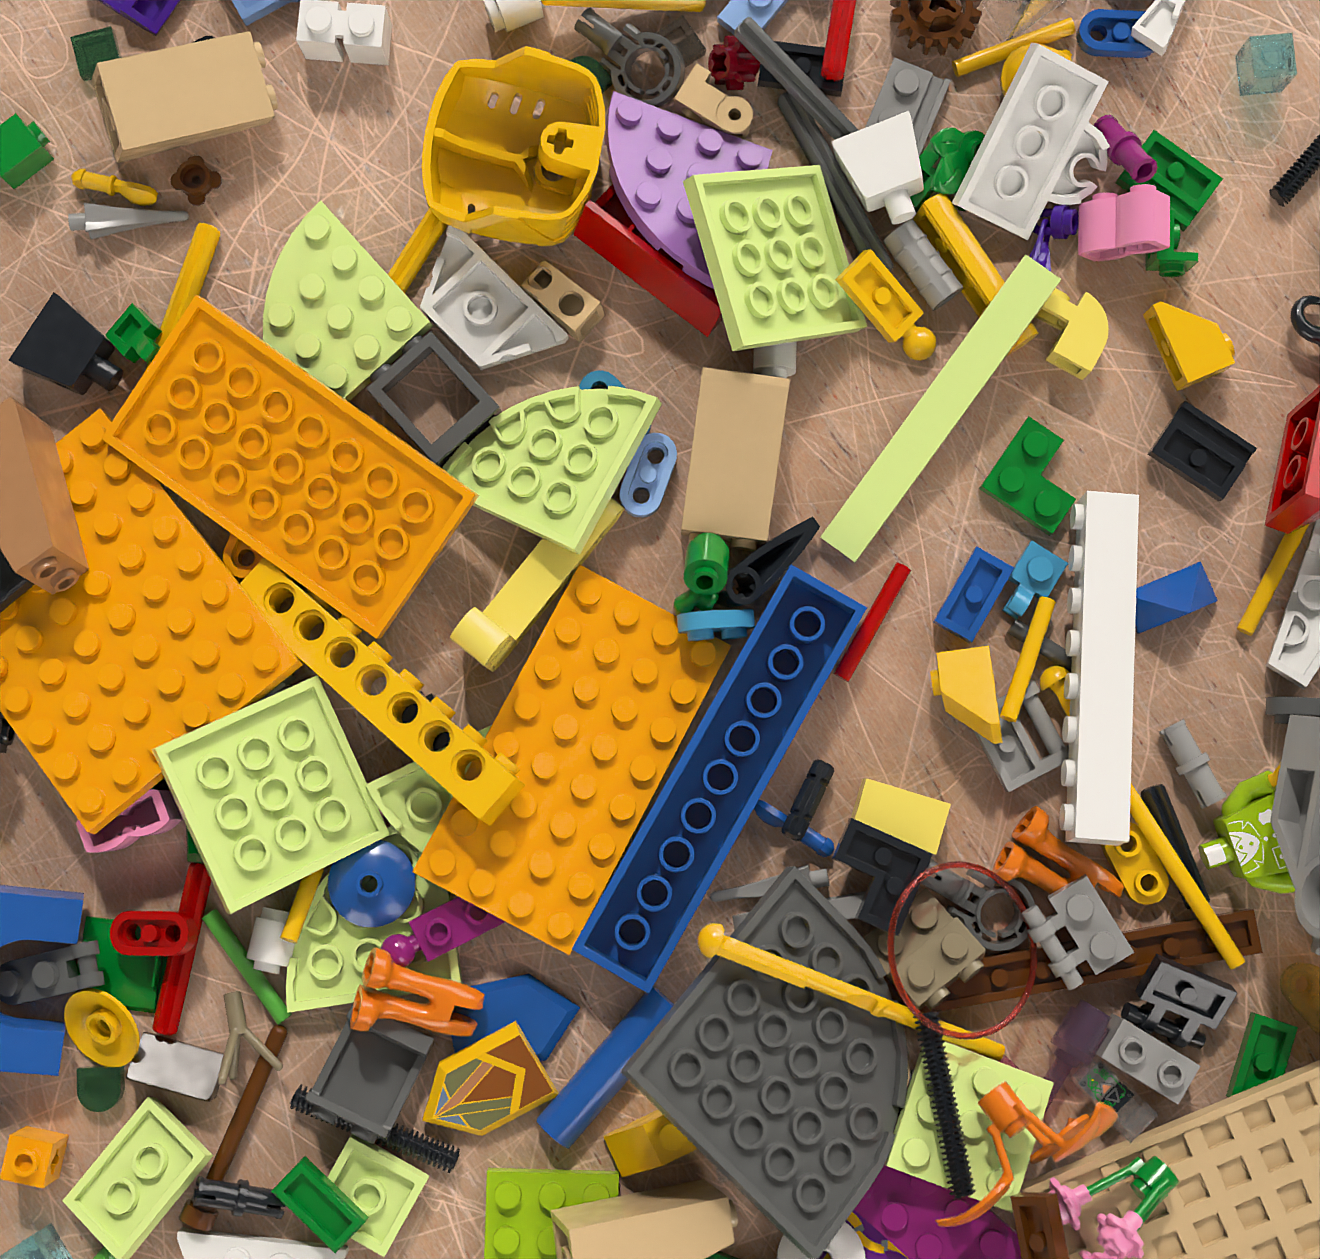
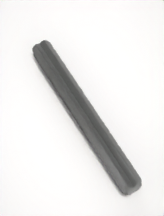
[777,91,893,272]

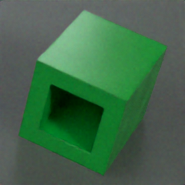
[0,113,54,190]

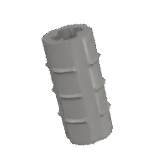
[883,219,963,311]

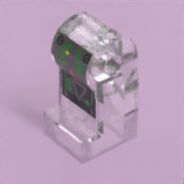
[1069,1054,1158,1143]

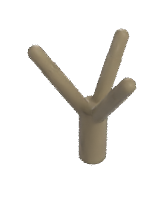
[217,991,283,1084]

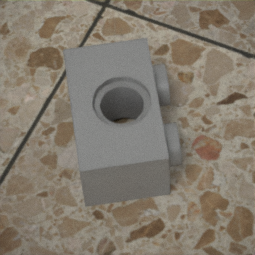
[1090,1013,1201,1105]

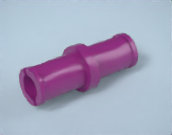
[1093,115,1158,183]

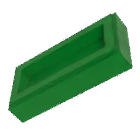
[271,1156,368,1253]

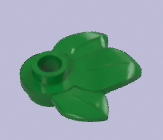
[930,127,985,211]

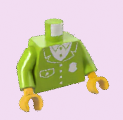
[1198,762,1295,894]

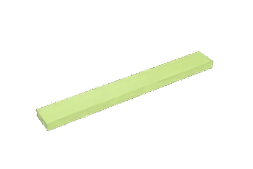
[820,254,1061,563]

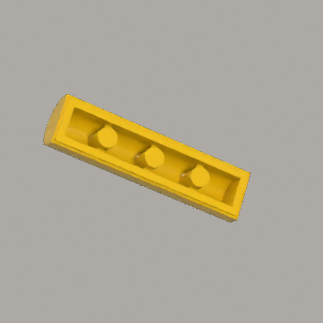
[914,193,1039,357]

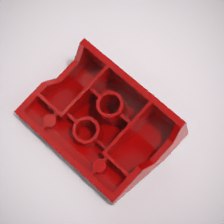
[573,184,723,337]

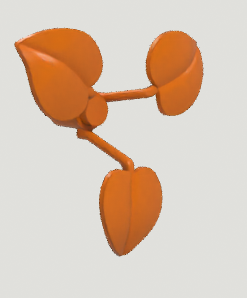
[935,1082,1118,1227]

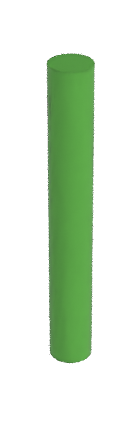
[202,909,292,1025]

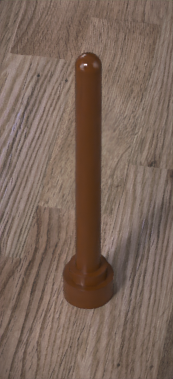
[179,1025,288,1231]

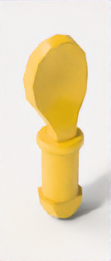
[71,169,158,206]

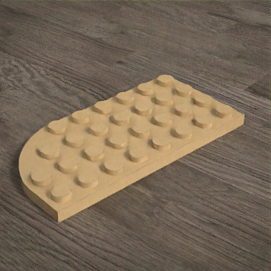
[1021,1060,1320,1259]

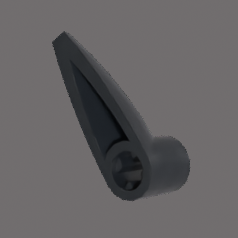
[716,517,820,607]

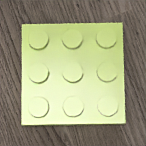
[884,1042,1054,1213]

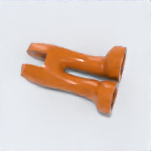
[992,806,1125,898]
[350,947,485,1036]

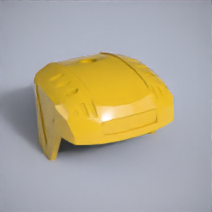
[422,46,605,246]

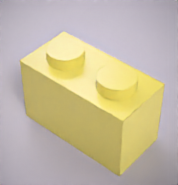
[851,778,951,855]

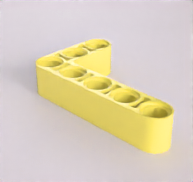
[450,497,625,672]

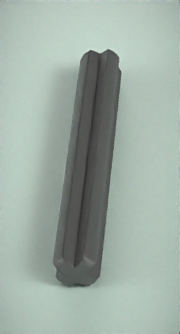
[734,17,859,140]

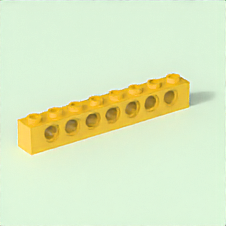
[240,557,525,825]

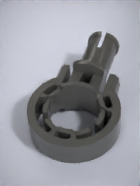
[574,7,685,107]
[920,858,1035,951]

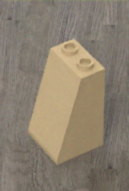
[92,31,278,163]
[681,367,790,552]
[550,1179,738,1259]

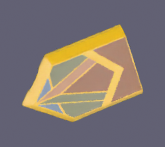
[422,1021,559,1136]

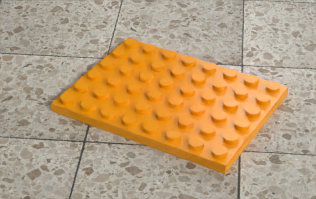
[0,408,303,835]

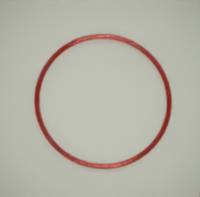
[887,861,1037,1040]

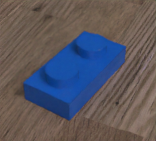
[933,546,1014,643]

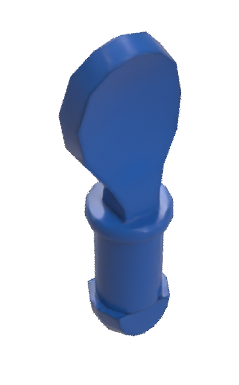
[754,800,835,857]

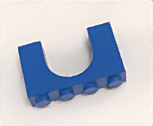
[0,885,84,1076]

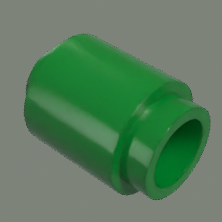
[683,533,730,595]

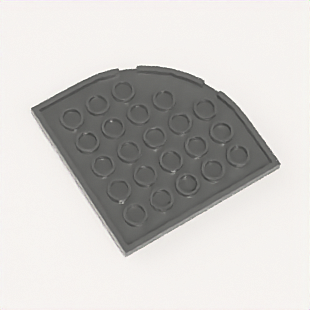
[620,866,908,1259]

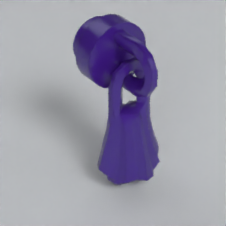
[1029,205,1079,271]

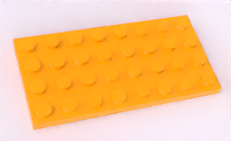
[101,295,479,639]
[412,564,731,955]

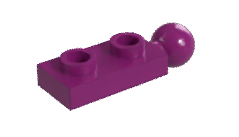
[380,897,505,968]

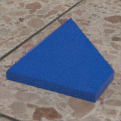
[1135,561,1218,634]

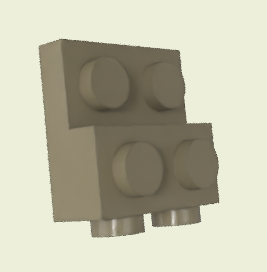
[863,888,986,1011]

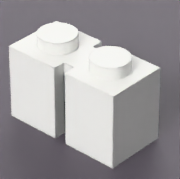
[296,0,392,66]

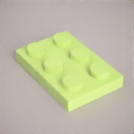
[63,1097,213,1259]

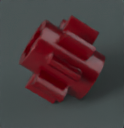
[708,36,760,91]

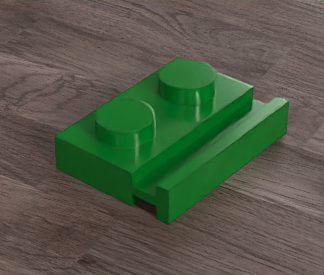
[1115,130,1223,232]

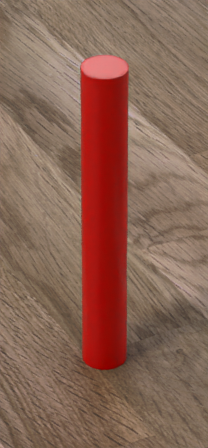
[834,562,911,682]

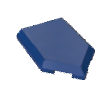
[451,973,580,1062]

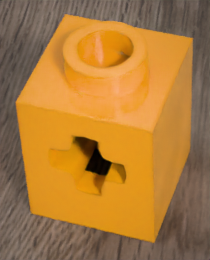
[0,1126,69,1188]

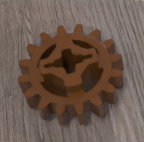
[889,0,982,56]

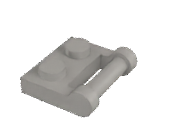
[973,680,1069,792]

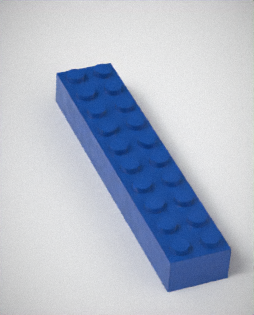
[572,564,867,994]

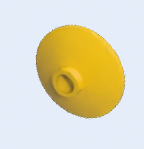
[64,988,140,1068]

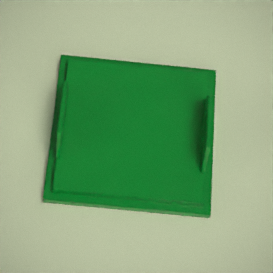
[75,916,168,1013]

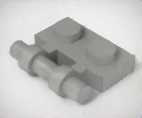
[1022,874,1134,990]

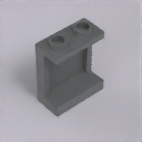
[305,1002,434,1144]

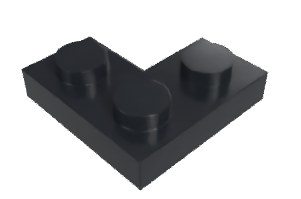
[832,818,933,936]

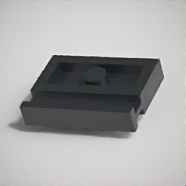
[1147,401,1257,502]

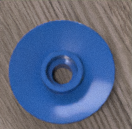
[328,840,416,927]

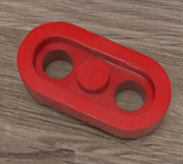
[110,911,197,956]

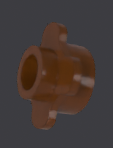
[170,155,222,206]

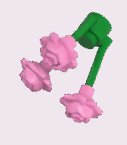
[1048,1156,1179,1259]

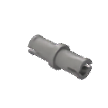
[1159,719,1227,809]

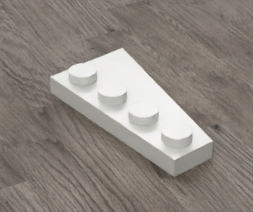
[1266,519,1320,690]

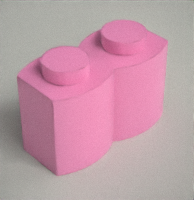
[1078,184,1170,261]
[76,789,182,853]

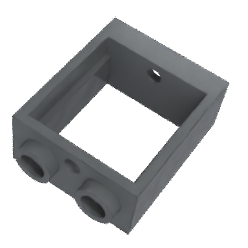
[366,331,502,468]

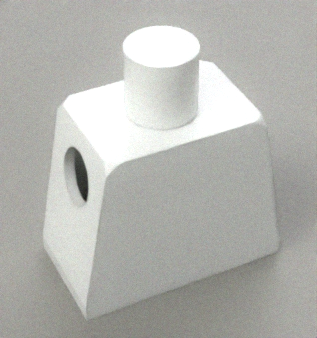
[831,111,924,224]

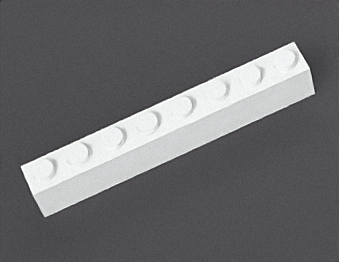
[1059,491,1139,846]

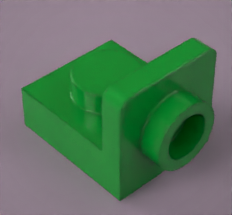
[1145,209,1198,278]

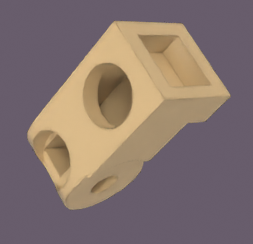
[673,63,753,139]
[520,261,605,343]

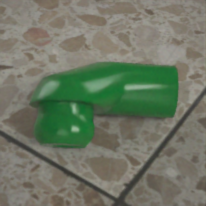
[673,589,719,616]

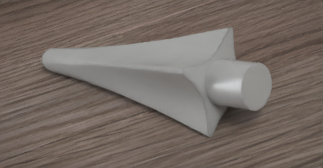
[68,203,189,239]
[710,864,830,902]

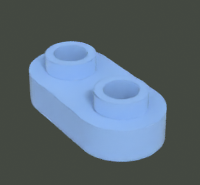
[620,433,677,518]

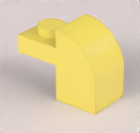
[1035,288,1109,380]

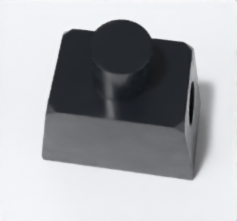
[8,292,124,395]

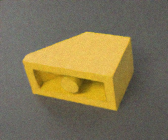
[1143,301,1235,391]
[930,646,1003,744]
[603,1110,697,1177]

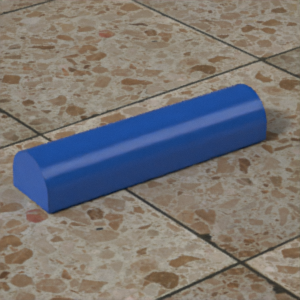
[536,986,674,1149]

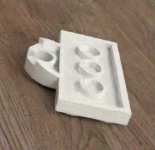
[952,42,1110,240]

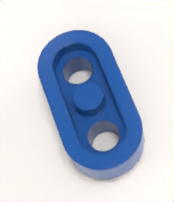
[1076,9,1154,58]

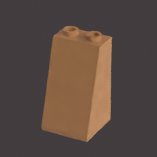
[0,396,89,594]

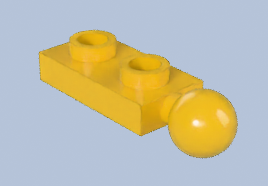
[835,249,937,361]

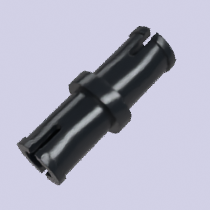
[192,1176,286,1219]

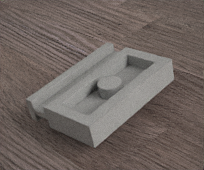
[865,57,951,156]

